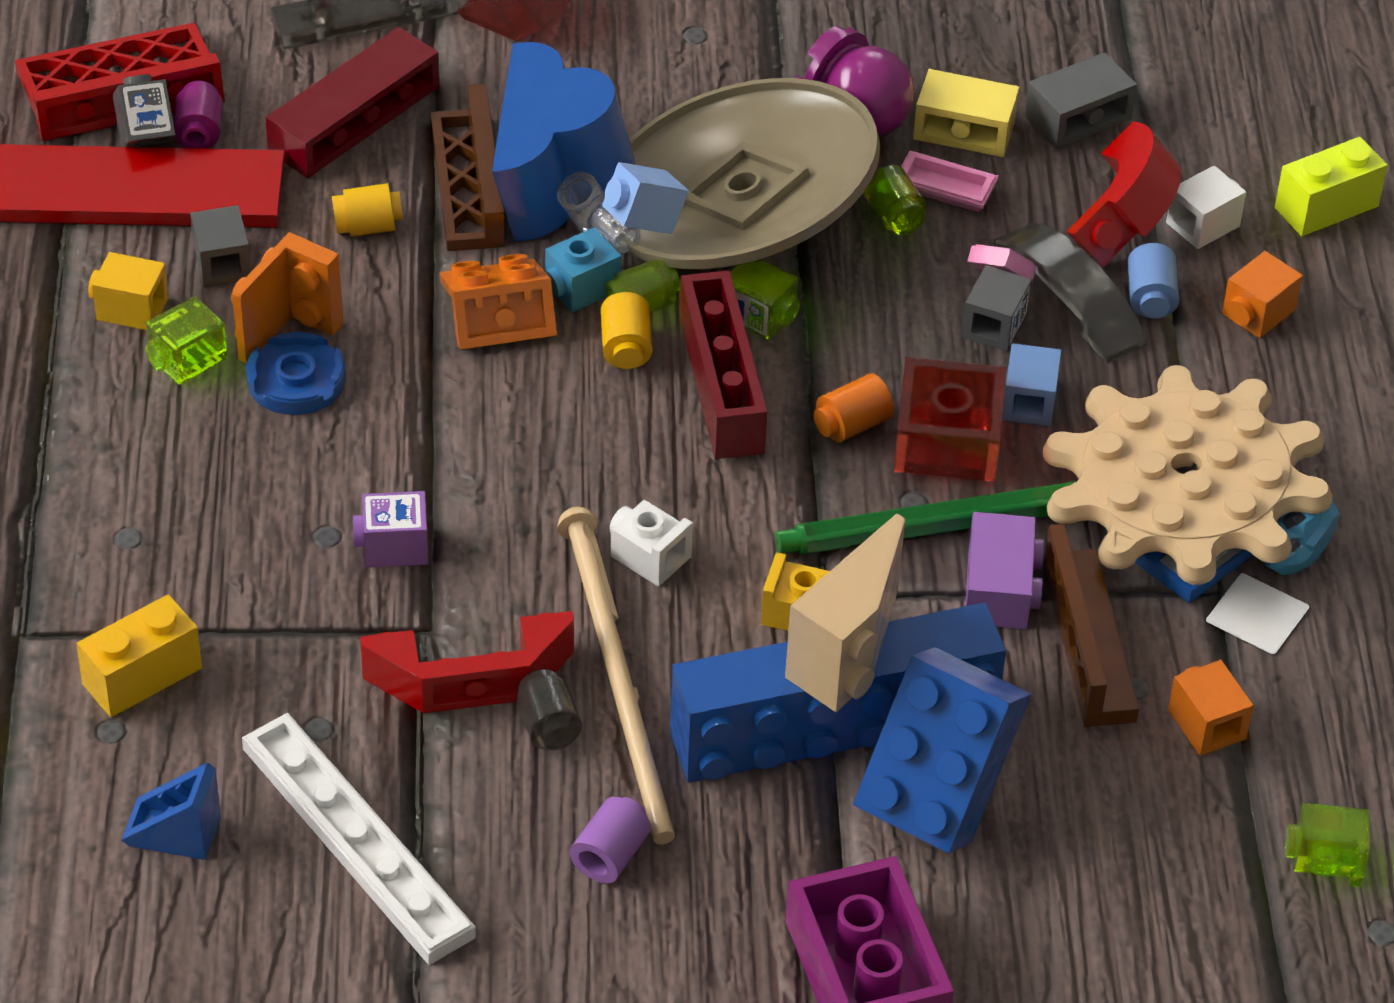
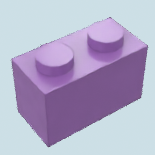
[965,512,1044,630]

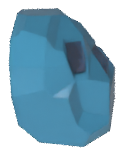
[1264,500,1340,575]

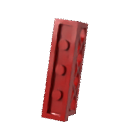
[15,23,225,141]

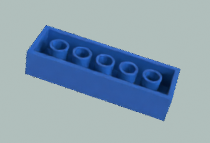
[670,602,1006,783]

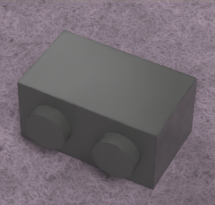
[1024,52,1137,149]

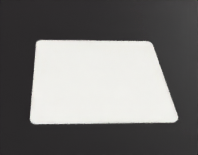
[1206,573,1309,654]

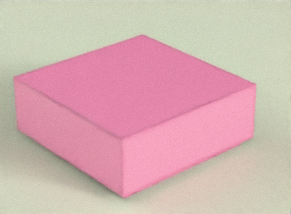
[967,244,1037,283]

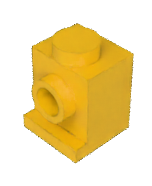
[761,552,830,631]

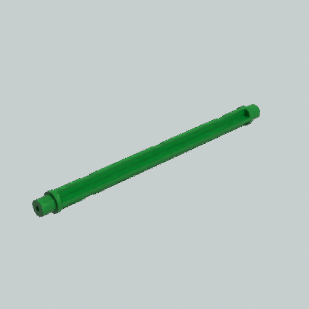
[775,481,1077,555]

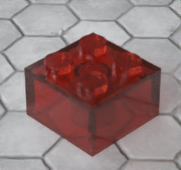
[894,357,1006,482]

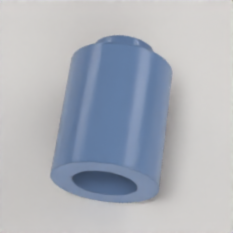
[1128,243,1179,318]

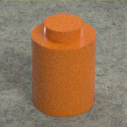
[813,373,894,443]

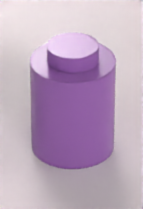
[569,797,651,884]

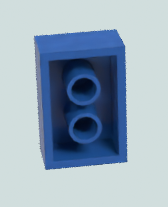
[853,647,1032,854]

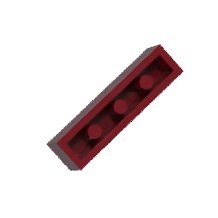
[265,27,440,178]
[679,270,767,460]

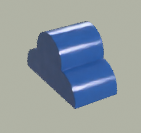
[492,42,635,242]

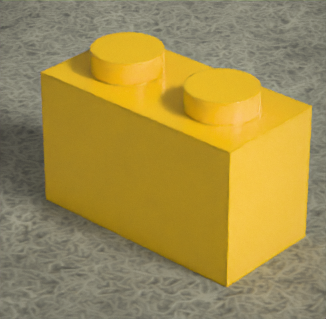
[76,594,202,718]

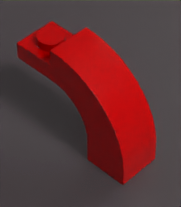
[1066,121,1181,268]

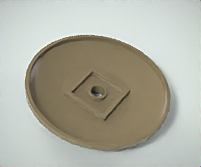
[599,78,880,269]

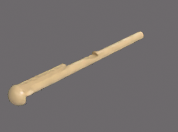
[558,506,675,845]

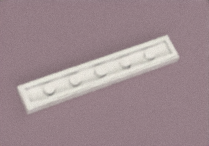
[242,713,476,965]

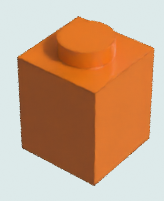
[1222,251,1303,338]
[1168,660,1254,756]

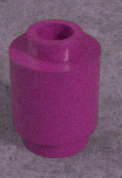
[173,81,223,149]

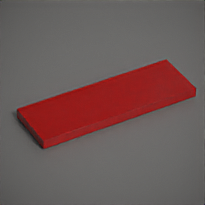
[0,144,285,228]

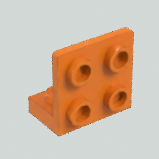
[231,232,343,364]
[439,254,557,350]

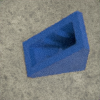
[121,762,221,860]

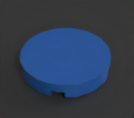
[245,332,346,415]

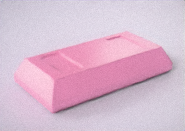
[894,151,998,212]

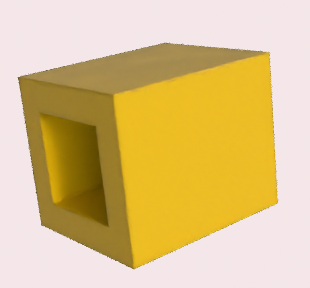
[88,252,169,331]

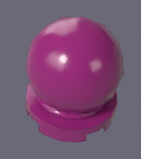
[796,26,916,137]

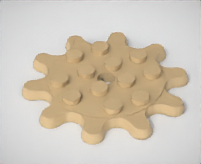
[1043,365,1332,585]

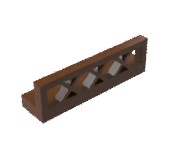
[431,84,505,251]
[1043,524,1139,727]

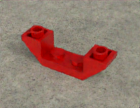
[360,611,574,713]

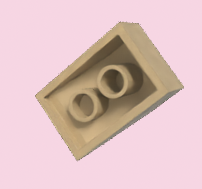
[785,514,905,712]

